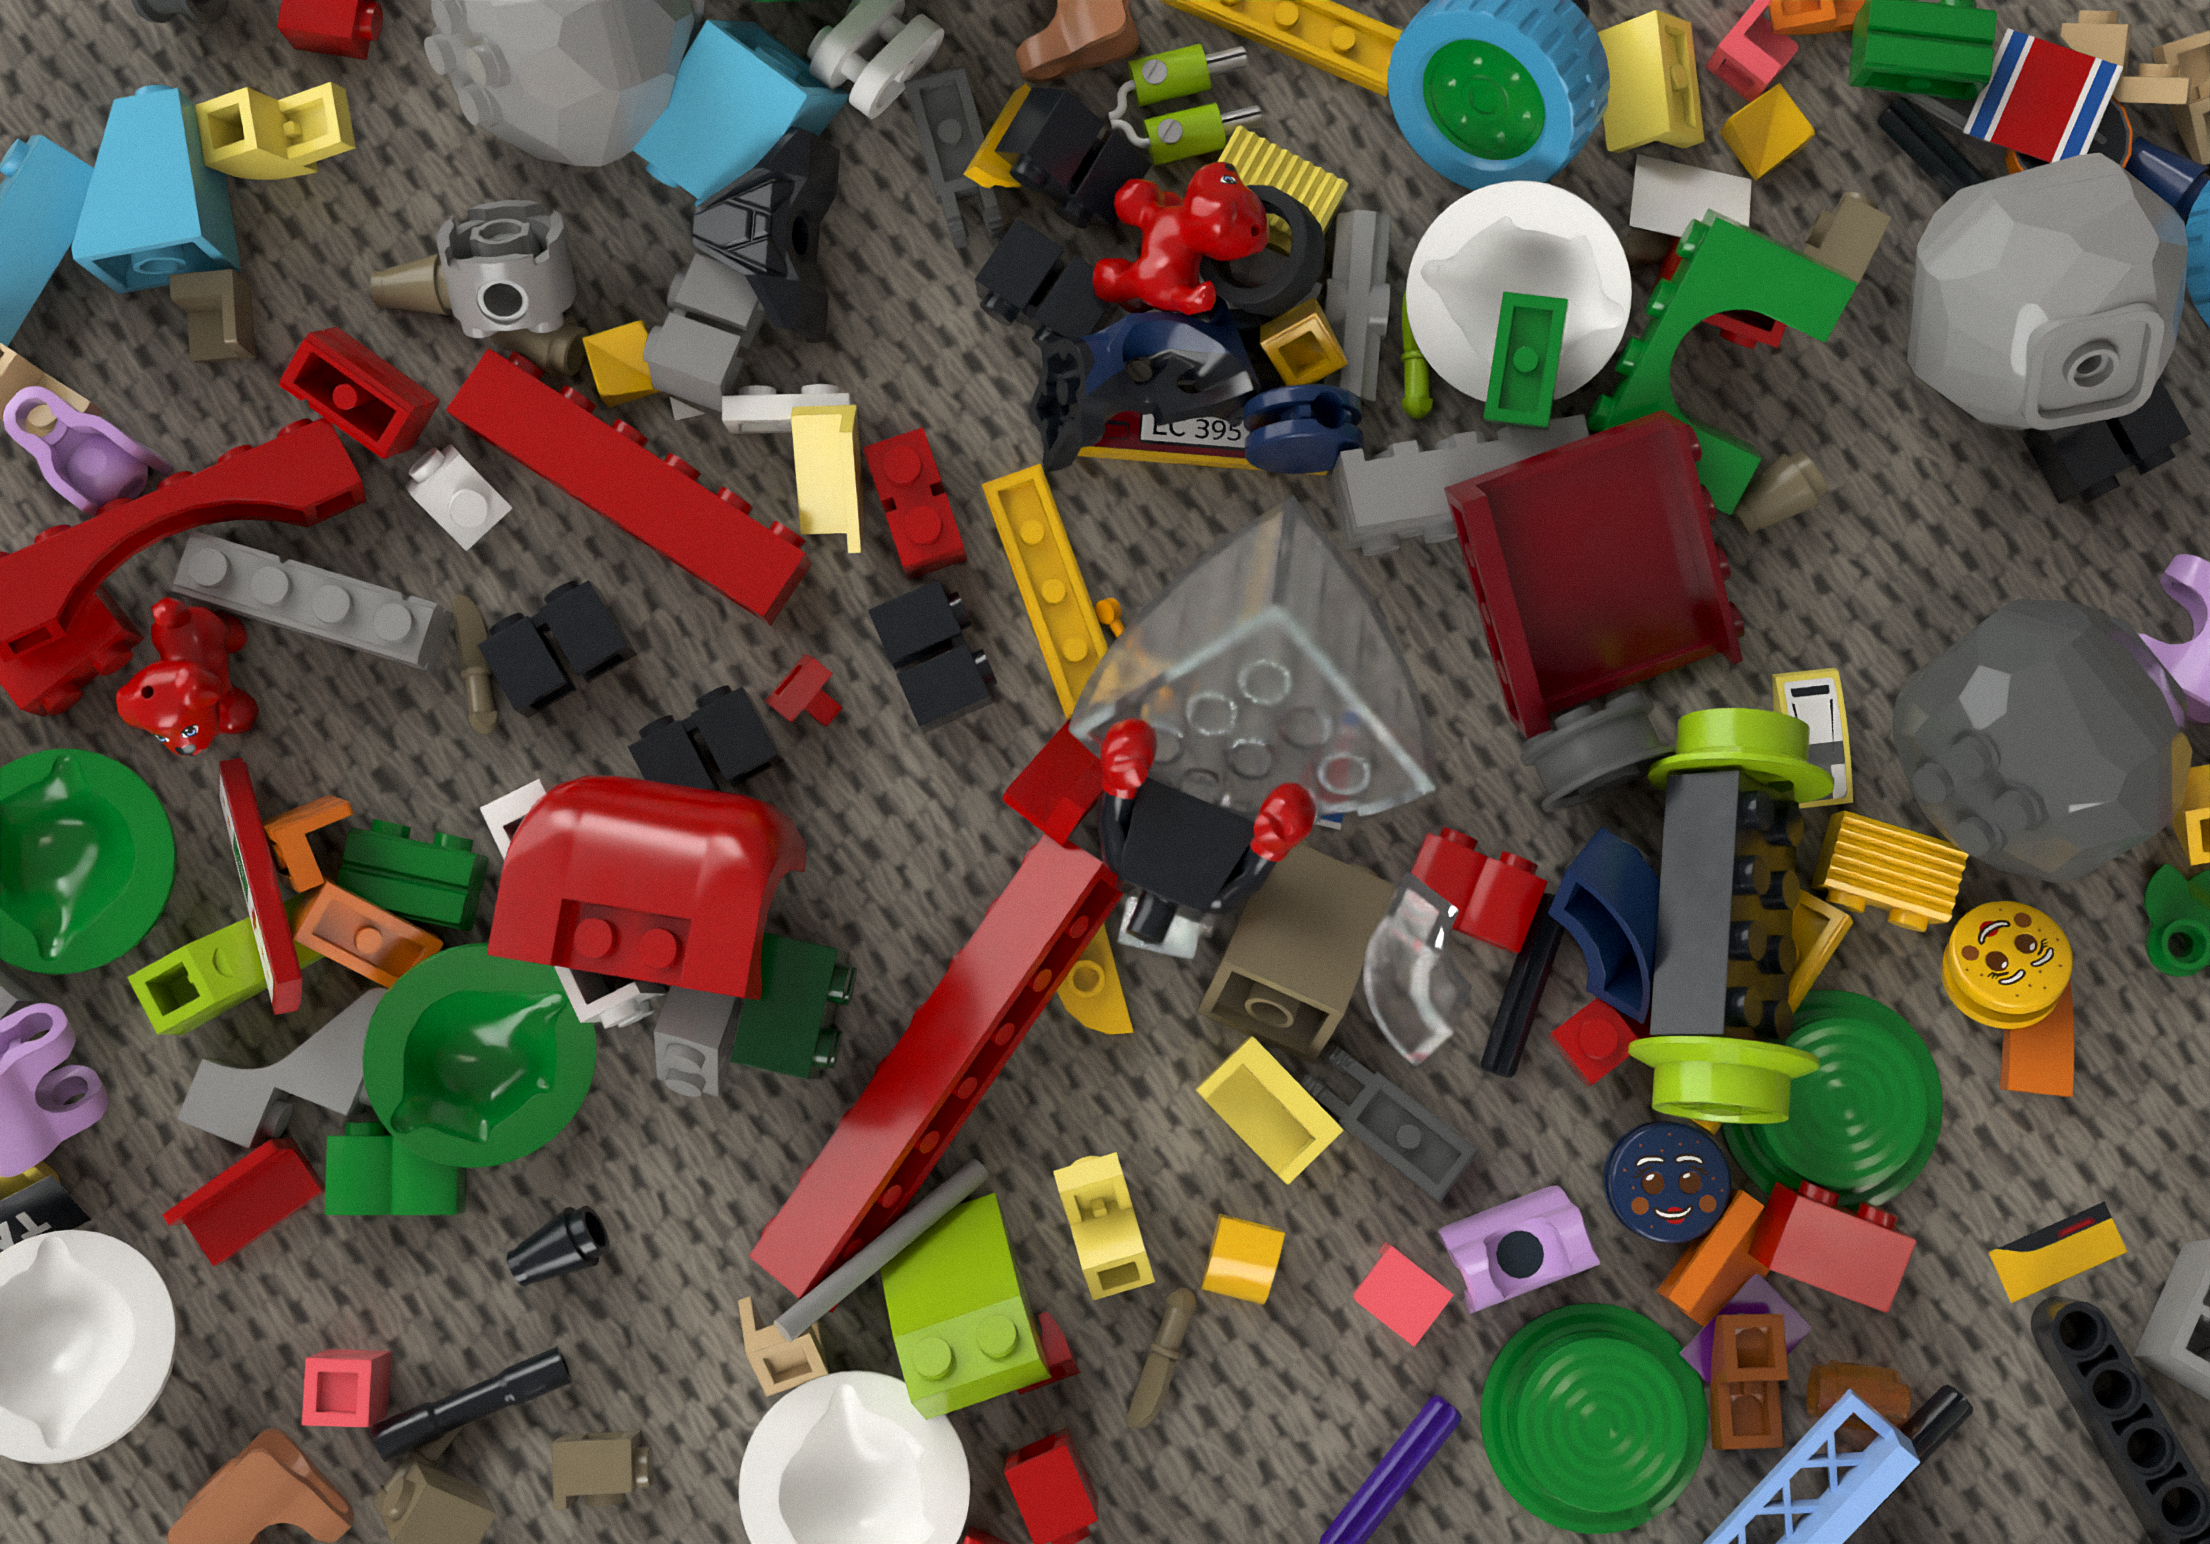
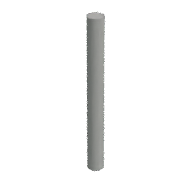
[774,1159,989,1342]

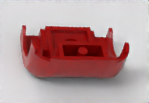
[487,775,807,1000]

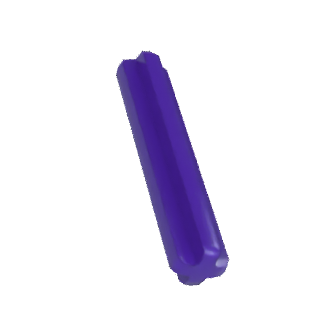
[1319,1395,1462,1544]

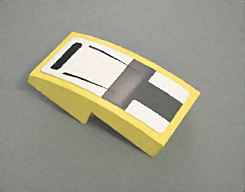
[1772,668,1853,809]

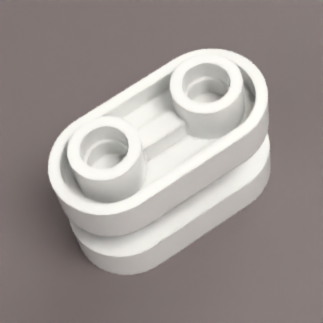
[807,0,944,119]

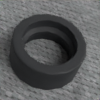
[1199,185,1326,315]

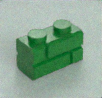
[1848,0,1997,101]
[336,819,489,932]

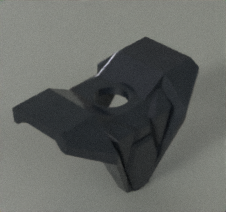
[691,127,840,343]

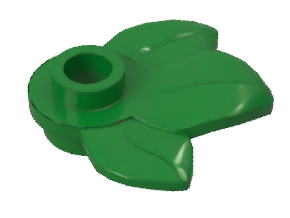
[2143,863,2210,977]

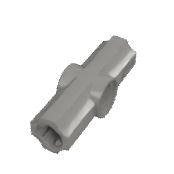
[1320,210,1391,407]

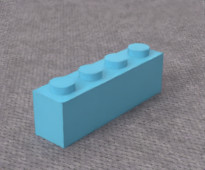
[0,135,94,347]

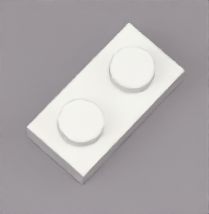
[722,384,854,434]

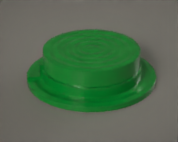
[0,749,177,974]
[362,943,597,1168]
[1721,990,1943,1211]
[1480,1303,1708,1534]

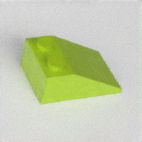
[880,1193,1052,1420]

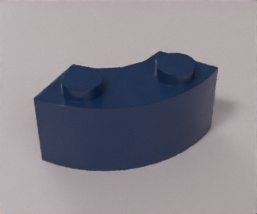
[1548,827,1660,1024]

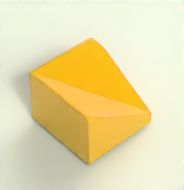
[1719,83,1815,182]
[1260,298,1348,386]
[582,320,661,408]

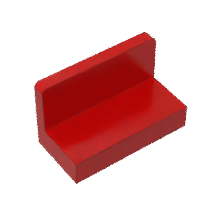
[1002,721,1104,846]
[162,1137,325,1266]

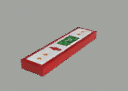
[219,758,303,1015]

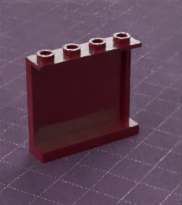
[1444,410,1745,739]

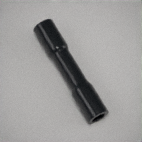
[371,1346,572,1462]

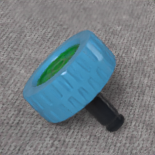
[1387,0,1610,191]

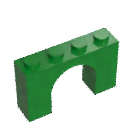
[1586,208,1858,516]

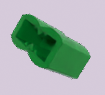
[325,1121,467,1215]

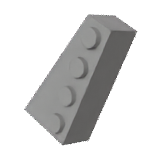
[1330,414,1589,556]

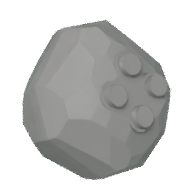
[424,0,704,167]
[1907,153,2188,431]

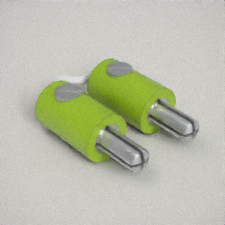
[1108,43,1264,166]

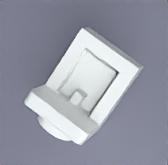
[405,444,512,551]

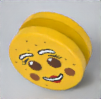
[1941,901,2073,1029]

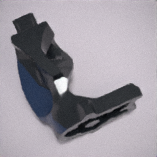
[1028,295,1282,472]

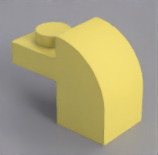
[195,82,356,180]
[1053,1152,1155,1301]

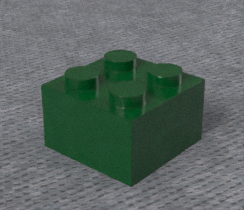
[730,932,857,1080]

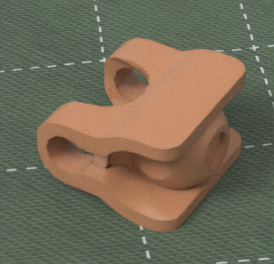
[1016,0,1140,83]
[167,1428,355,1544]

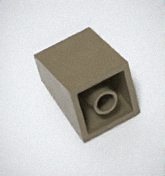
[1197,840,1395,1064]

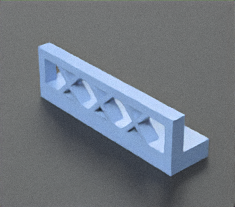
[1702,1388,1920,1544]

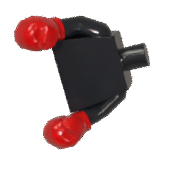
[1097,718,1317,946]

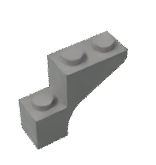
[654,985,742,1097]
[177,987,388,1148]

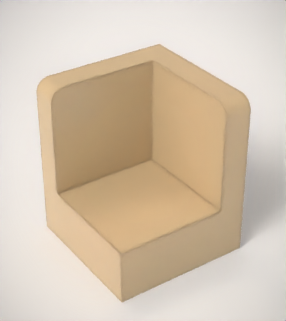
[738,1296,829,1397]

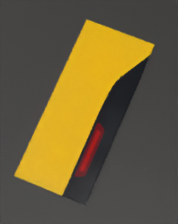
[1988,1201,2128,1303]

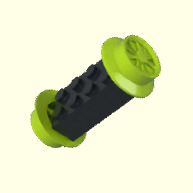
[1628,708,1835,1124]

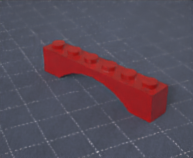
[0,417,366,663]

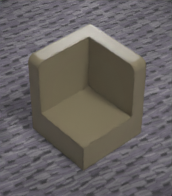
[169,269,255,363]

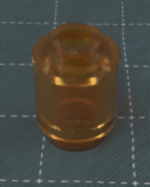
[1806,1360,1910,1433]

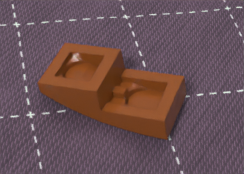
[1710,1314,1789,1450]

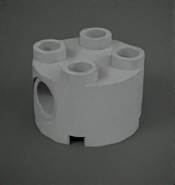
[436,200,577,338]

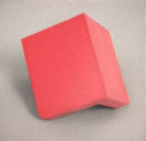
[1705,0,1799,103]
[1353,1242,1454,1347]
[302,1349,391,1427]

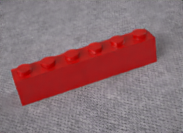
[446,348,812,626]

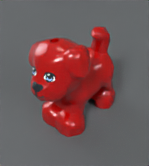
[1093,162,1271,315]
[116,596,259,757]

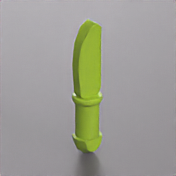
[1401,291,1433,420]

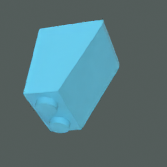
[632,20,850,207]
[71,85,241,294]

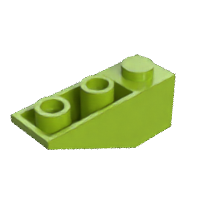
[127,892,325,1035]

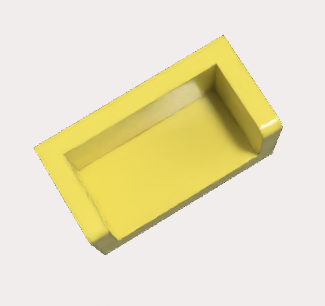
[1195,1036,1344,1185]

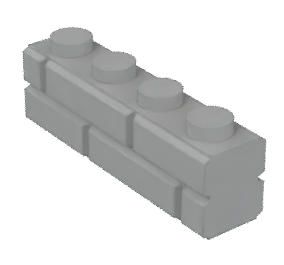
[172,530,453,673]

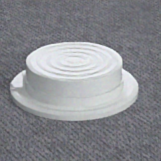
[1406,180,1632,402]
[0,1230,178,1464]
[739,1370,971,1544]

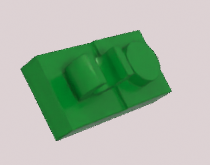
[1483,291,1569,431]

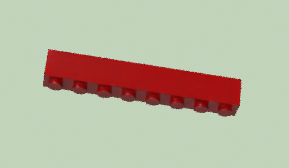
[749,833,1124,1313]

